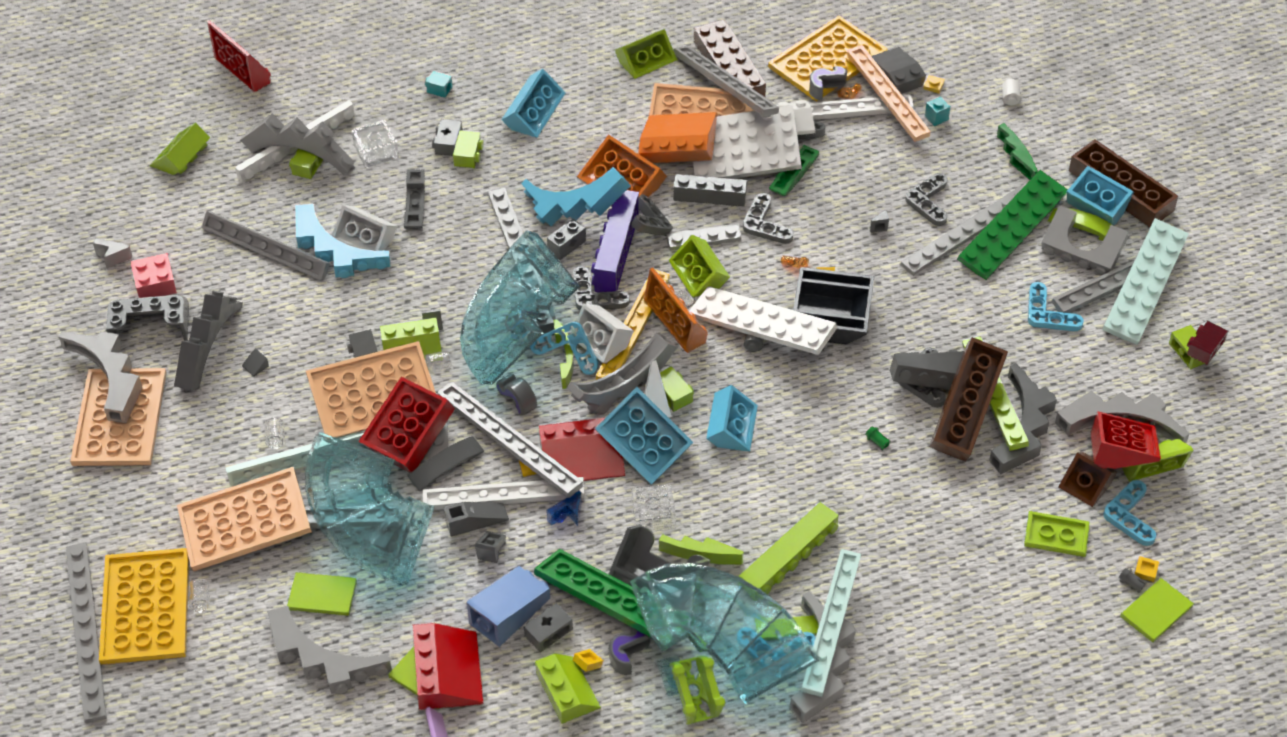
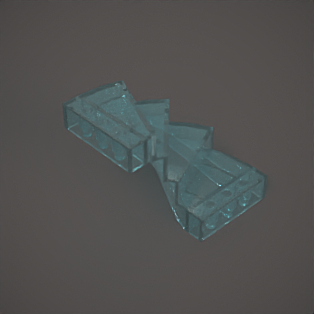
[460,230,580,385]
[305,432,435,585]
[630,563,820,704]

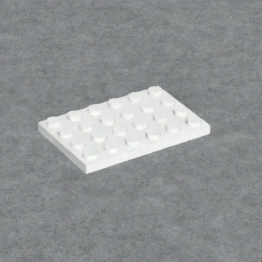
[693,105,802,179]

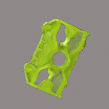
[670,655,725,725]

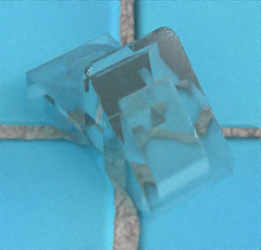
[656,656,681,697]

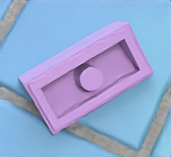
[425,707,448,737]

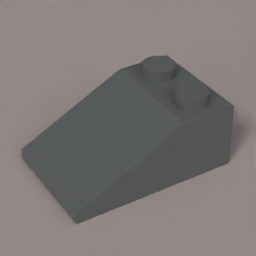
[871,47,926,94]

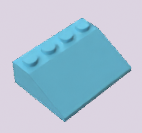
[595,387,693,485]

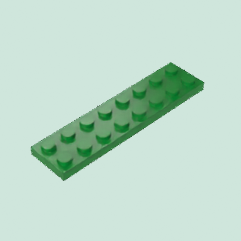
[957,170,1068,280]
[534,549,693,646]

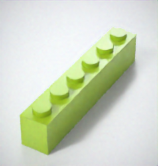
[739,502,839,600]

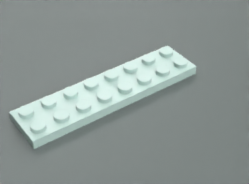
[1102,218,1189,345]

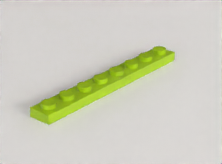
[962,336,1029,451]

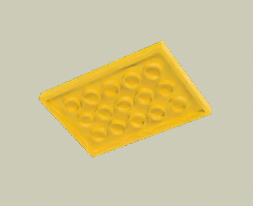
[768,16,888,102]
[99,548,189,665]

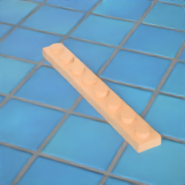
[847,45,931,142]

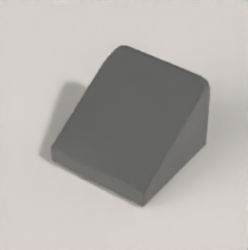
[870,210,889,233]
[422,309,443,330]
[242,348,269,376]

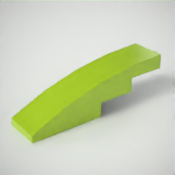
[659,534,744,565]

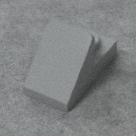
[93,238,132,268]

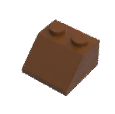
[1058,452,1117,507]

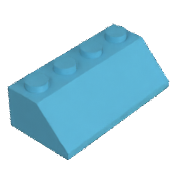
[501,69,566,138]

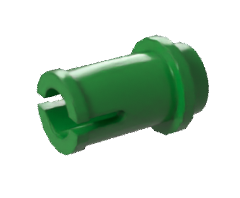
[865,426,891,450]

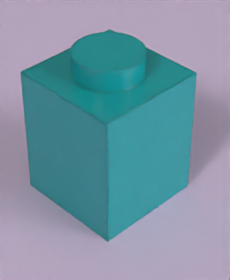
[425,71,453,98]
[925,96,951,127]

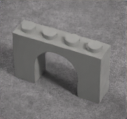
[1041,205,1128,275]

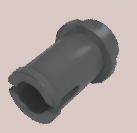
[1119,568,1147,593]

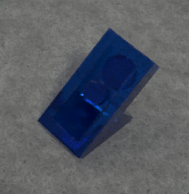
[546,490,582,526]

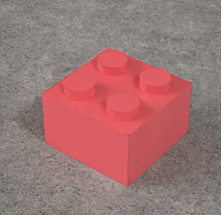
[130,253,177,298]

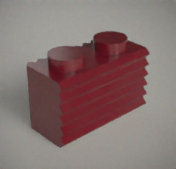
[1187,320,1229,365]

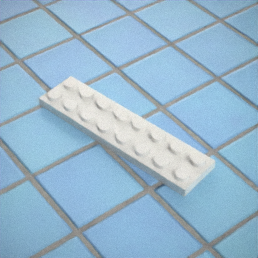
[690,287,837,355]

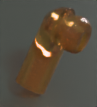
[837,83,862,99]
[781,255,809,269]

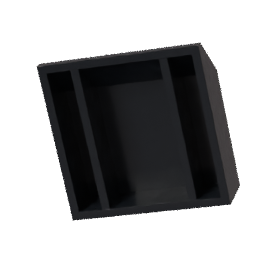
[793,267,875,345]

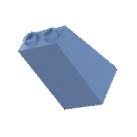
[466,566,550,647]

